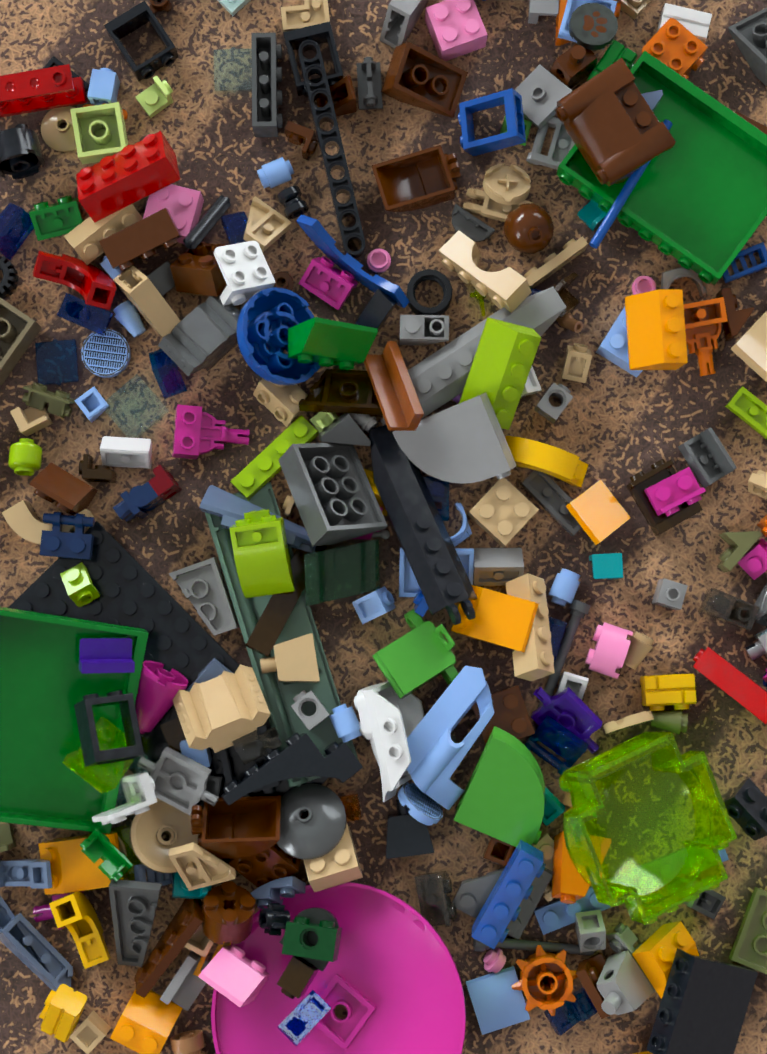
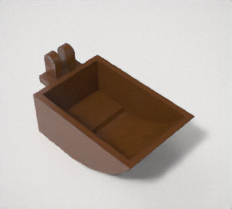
[372,145,461,212]
[191,796,281,859]

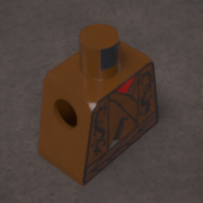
[550,43,597,89]

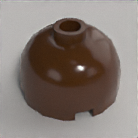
[504,203,554,254]

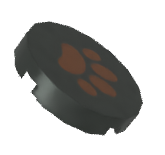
[568,3,618,50]

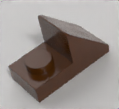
[716,287,755,341]

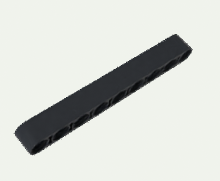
[299,40,365,258]

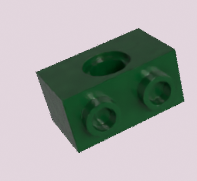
[282,916,342,962]

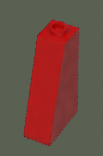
[693,647,767,724]

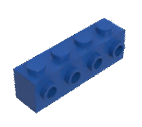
[471,840,546,949]

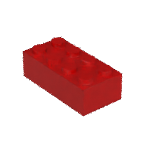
[76,131,180,223]

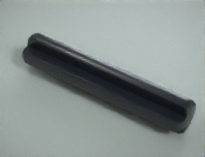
[183,195,231,250]

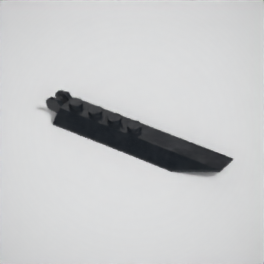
[369,425,477,625]

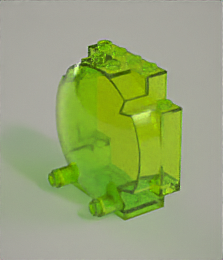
[559,731,737,925]

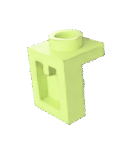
[135,75,173,119]

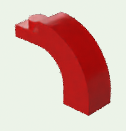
[33,251,117,310]

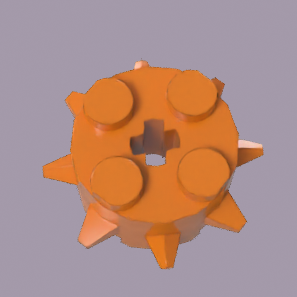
[511,945,578,1016]

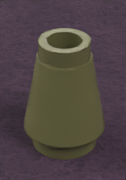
[651,710,688,735]

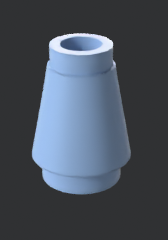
[113,300,146,338]

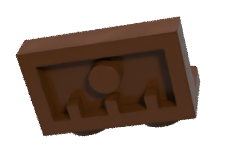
[576,952,610,1019]

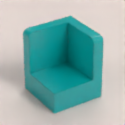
[577,199,607,231]
[589,553,624,579]

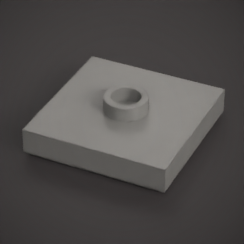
[515,64,572,130]

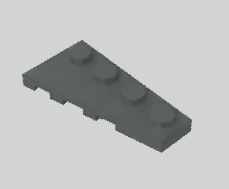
[109,879,162,967]

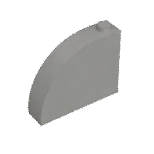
[392,392,517,484]

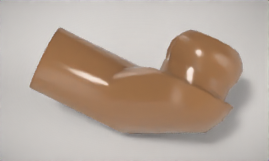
[556,312,583,333]

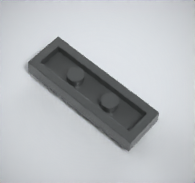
[520,470,582,536]

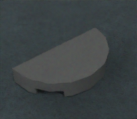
[452,204,495,242]

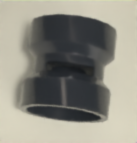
[277,186,309,219]

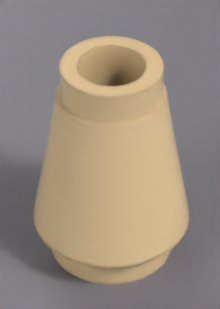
[624,631,654,670]

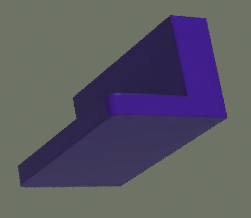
[79,638,135,674]

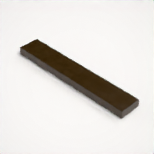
[245,545,327,657]

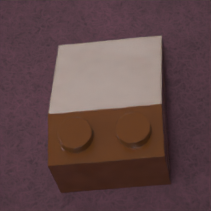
[381,41,468,118]

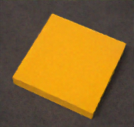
[566,479,631,545]

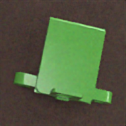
[373,609,459,699]

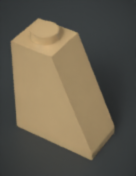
[113,266,181,337]

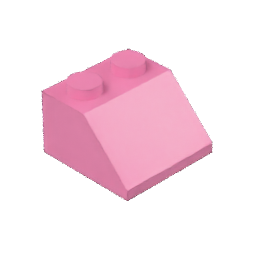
[198,945,270,1008]

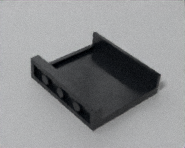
[646,948,758,1054]

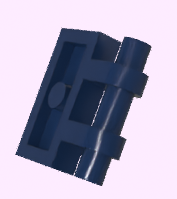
[39,512,95,560]

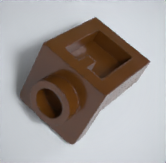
[285,120,318,160]

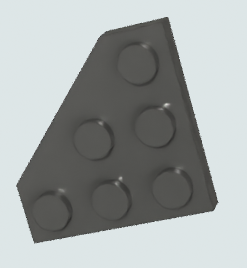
[451,868,553,940]

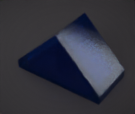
[149,349,188,399]

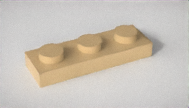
[524,236,588,290]

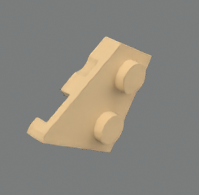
[243,196,292,252]
[169,842,236,891]

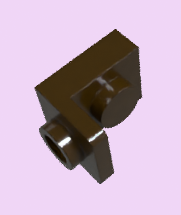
[79,454,116,483]

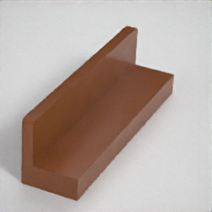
[364,341,424,431]

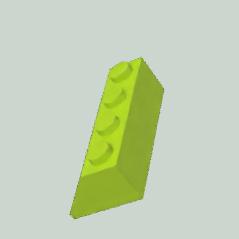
[459,317,541,430]

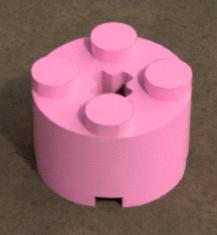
[585,622,633,679]

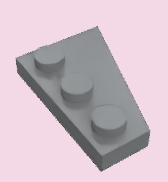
[169,557,239,636]

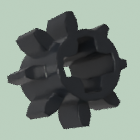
[259,903,290,936]

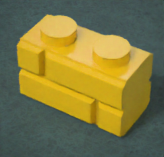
[640,673,697,711]
[39,983,87,1043]

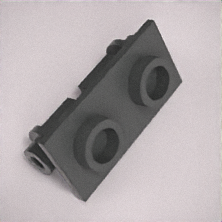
[356,57,383,110]

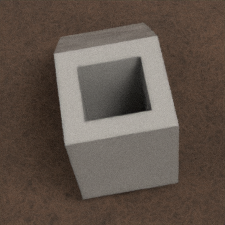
[399,315,449,346]

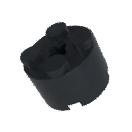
[0,124,45,179]

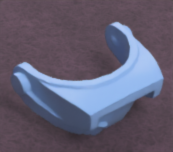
[450,502,472,547]

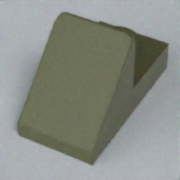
[717,531,762,573]

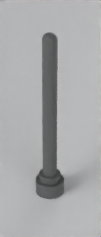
[537,599,591,709]
[473,938,594,956]

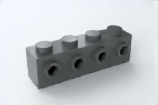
[251,33,283,137]

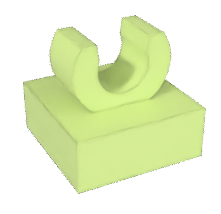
[310,412,339,433]

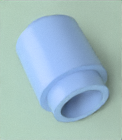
[257,157,294,189]
[548,568,580,607]
[329,703,362,742]

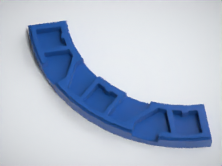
[296,215,409,308]

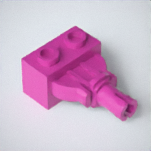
[172,404,250,459]

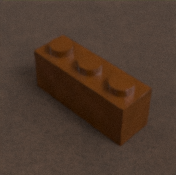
[99,208,182,271]

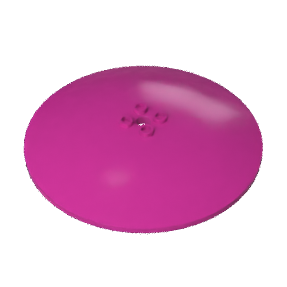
[211,882,466,1054]

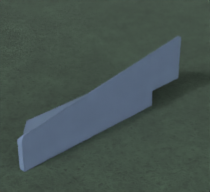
[199,485,316,554]
[0,896,73,991]

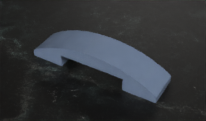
[0,859,52,889]

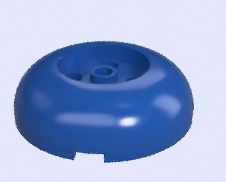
[236,287,321,386]

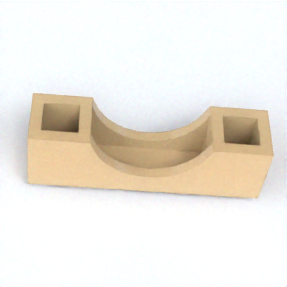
[438,230,532,313]
[506,573,555,681]

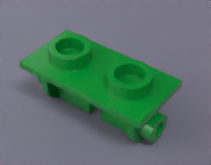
[80,828,133,882]

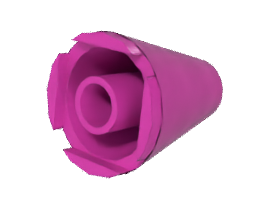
[135,661,188,734]

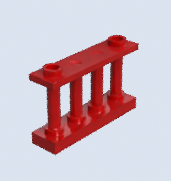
[0,64,87,118]

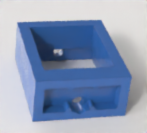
[458,88,526,156]

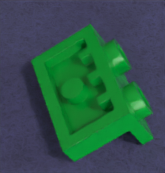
[29,195,83,241]

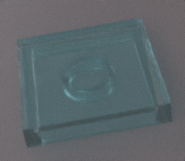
[105,374,170,438]

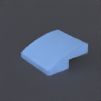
[466,966,530,1035]

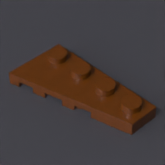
[134,898,203,998]

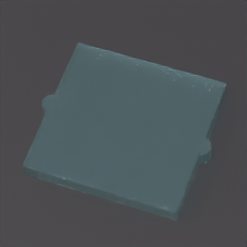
[214,47,252,93]

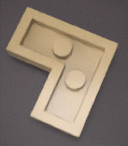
[281,0,330,32]

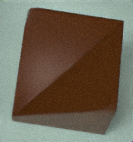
[483,837,515,867]

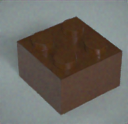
[471,685,535,746]

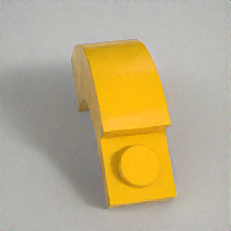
[505,436,589,487]
[49,891,111,969]

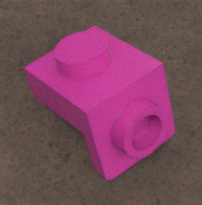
[738,538,767,580]

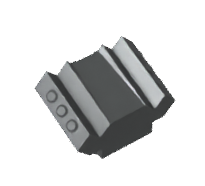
[158,293,250,377]

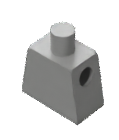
[596,950,655,1015]

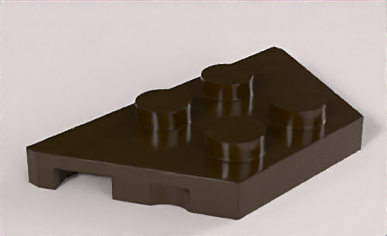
[299,369,383,415]

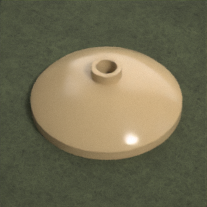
[130,798,198,873]

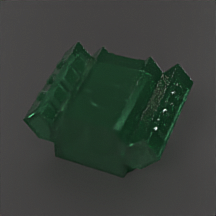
[305,539,380,606]

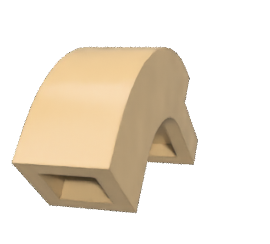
[2,500,96,545]

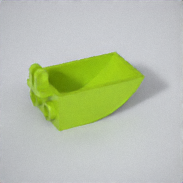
[229,509,295,598]

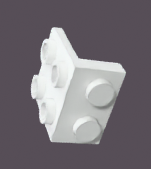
[213,241,276,306]
[92,772,157,825]

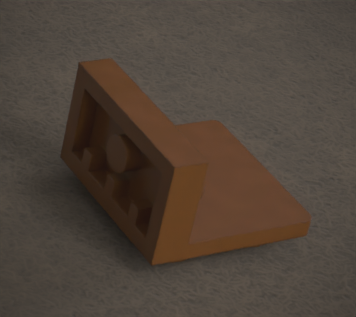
[229,843,301,887]

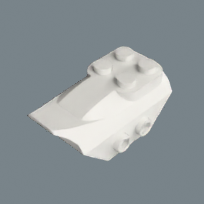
[354,681,424,802]

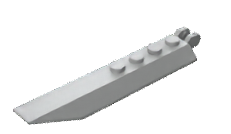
[381,287,567,426]

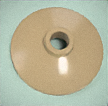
[41,106,77,152]

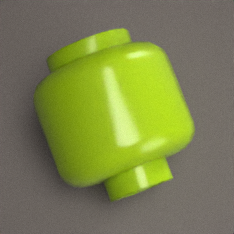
[8,438,42,476]

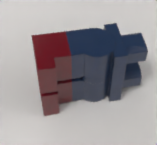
[113,465,182,522]

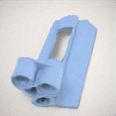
[406,666,495,810]

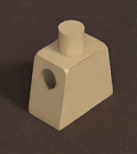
[260,633,320,683]

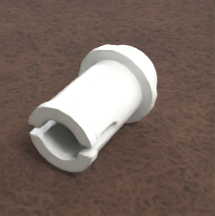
[348,413,378,433]

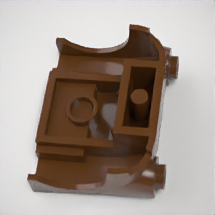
[555,58,676,186]

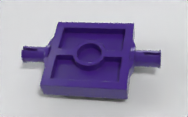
[531,687,603,754]

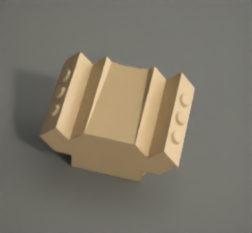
[172,664,271,753]

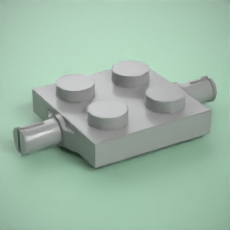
[137,747,219,815]

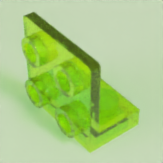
[62,717,134,794]

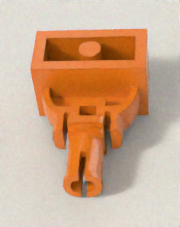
[683,297,728,376]

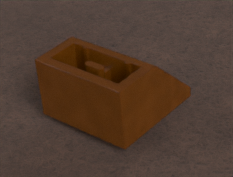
[170,241,227,297]
[29,462,98,516]

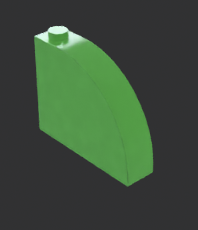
[454,726,546,847]

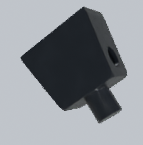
[386,799,434,859]

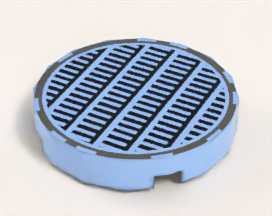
[81,329,131,378]
[398,782,443,826]

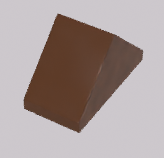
[316,75,357,116]

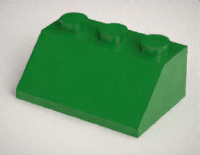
[288,317,378,370]

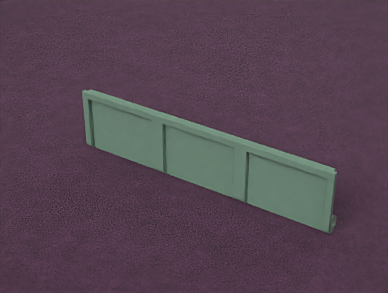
[204,482,359,788]

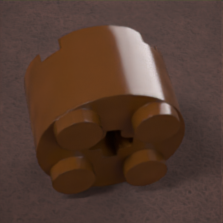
[202,881,255,945]

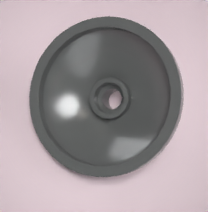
[277,783,347,860]

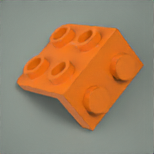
[641,18,708,80]

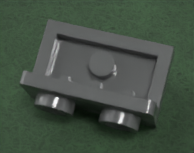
[678,427,737,488]

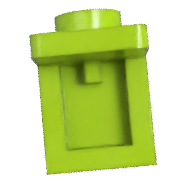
[60,562,100,607]

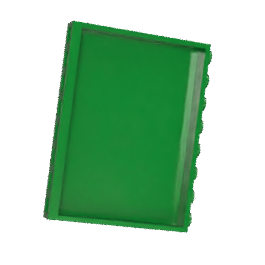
[557,51,767,286]
[0,607,149,834]

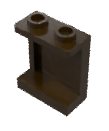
[626,459,703,536]

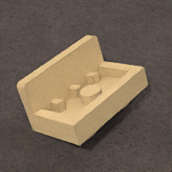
[253,379,308,427]

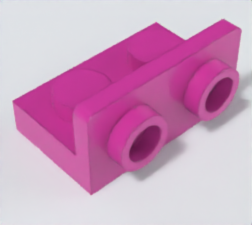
[298,256,358,310]
[644,467,706,517]

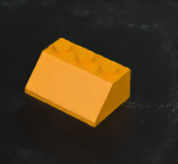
[625,289,688,370]

